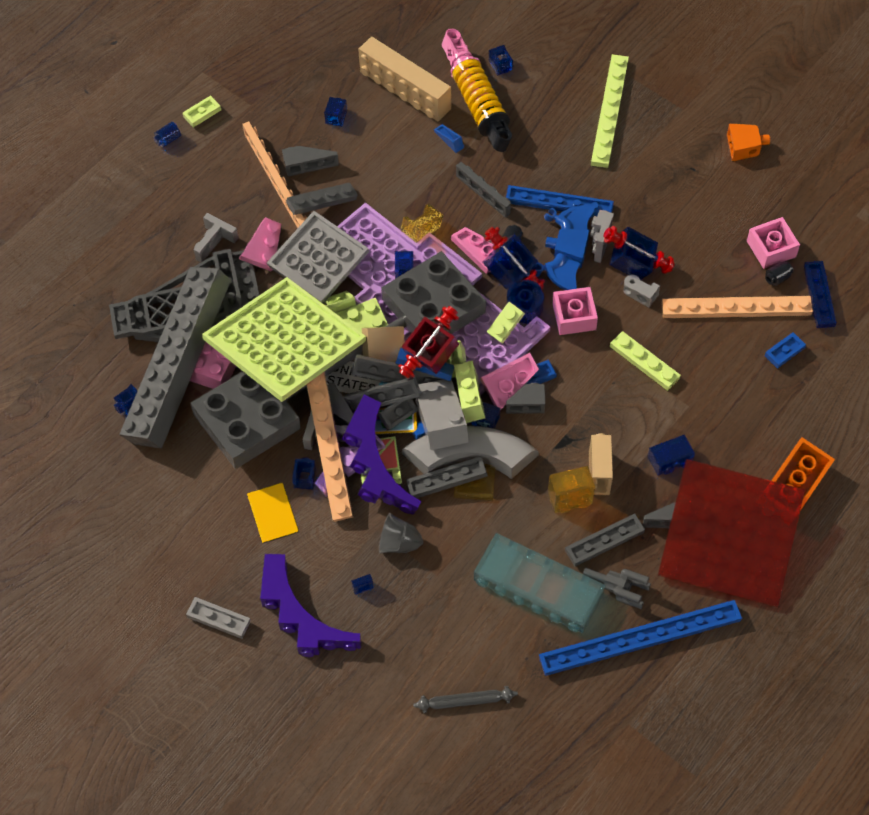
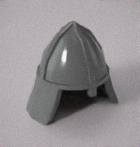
[379,513,423,553]

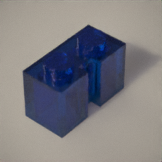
[647,434,695,476]

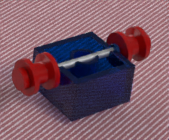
[603,226,675,281]
[482,227,545,293]

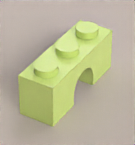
[454,360,485,423]

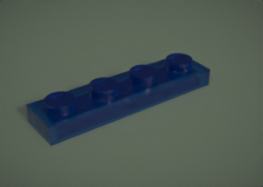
[804,261,836,328]

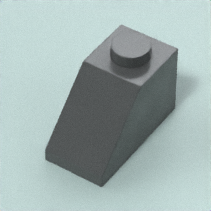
[506,383,545,414]

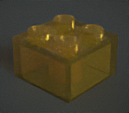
[548,466,595,513]

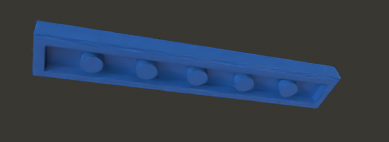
[506,185,614,216]

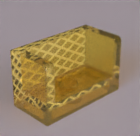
[400,204,443,242]

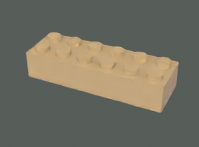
[358,37,451,122]

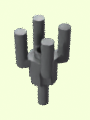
[583,568,651,609]

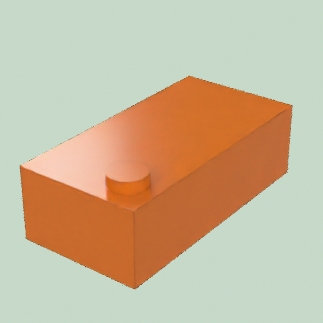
[755,437,835,526]

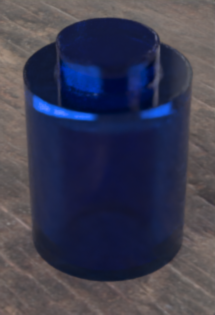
[153,121,181,147]

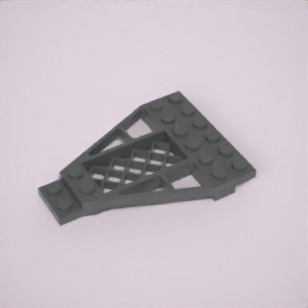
[109,249,259,342]

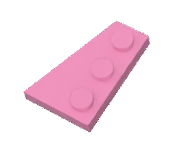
[239,217,281,272]
[451,227,514,274]
[480,353,539,412]

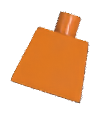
[727,124,770,161]

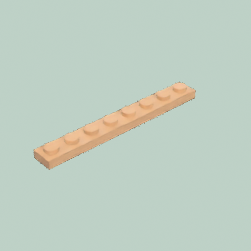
[243,122,307,228]
[661,296,813,318]
[307,371,353,522]

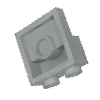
[590,210,614,263]

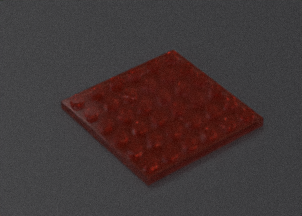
[657,459,805,607]

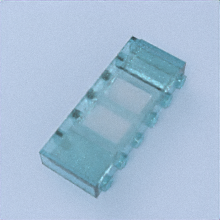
[474,533,606,633]

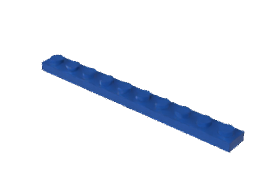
[539,600,742,676]

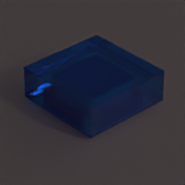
[351,574,374,595]

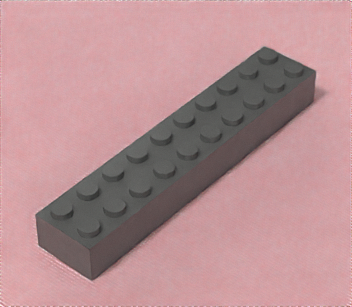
[119,267,231,449]

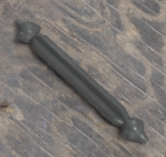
[413,686,518,713]

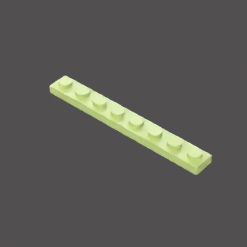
[591,54,629,168]

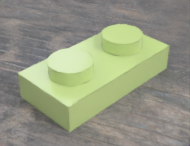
[183,95,221,128]
[487,302,525,344]

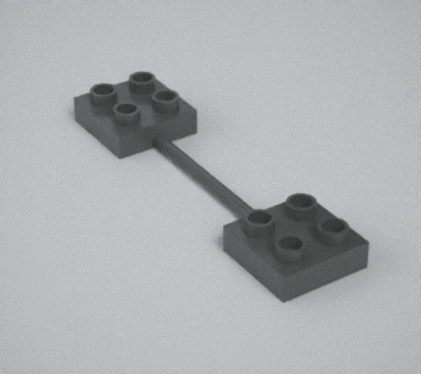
[191,251,486,469]

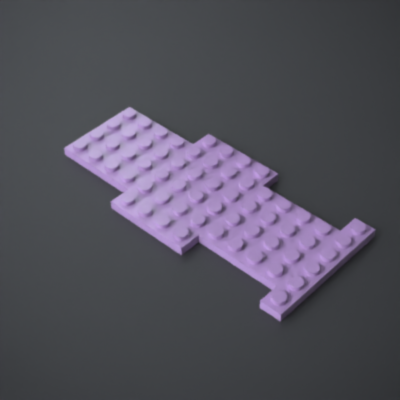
[337,203,550,396]

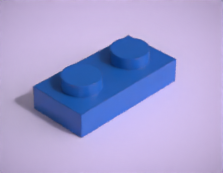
[765,332,806,369]

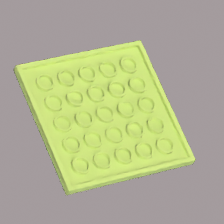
[202,277,366,402]

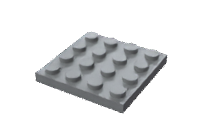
[267,211,369,303]

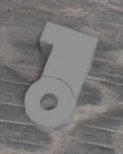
[623,275,660,308]

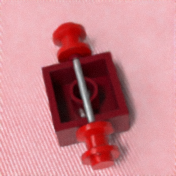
[398,306,459,379]

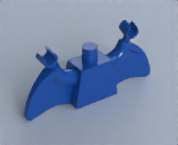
[531,205,595,290]

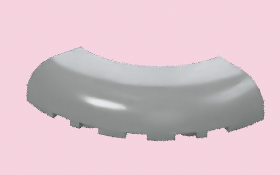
[402,426,539,479]

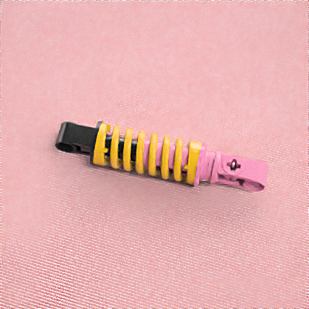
[442,29,512,152]

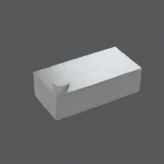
[415,379,469,450]

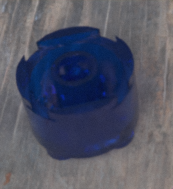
[506,280,544,324]

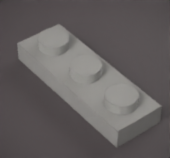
[186,597,251,639]

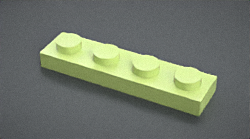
[610,331,681,391]

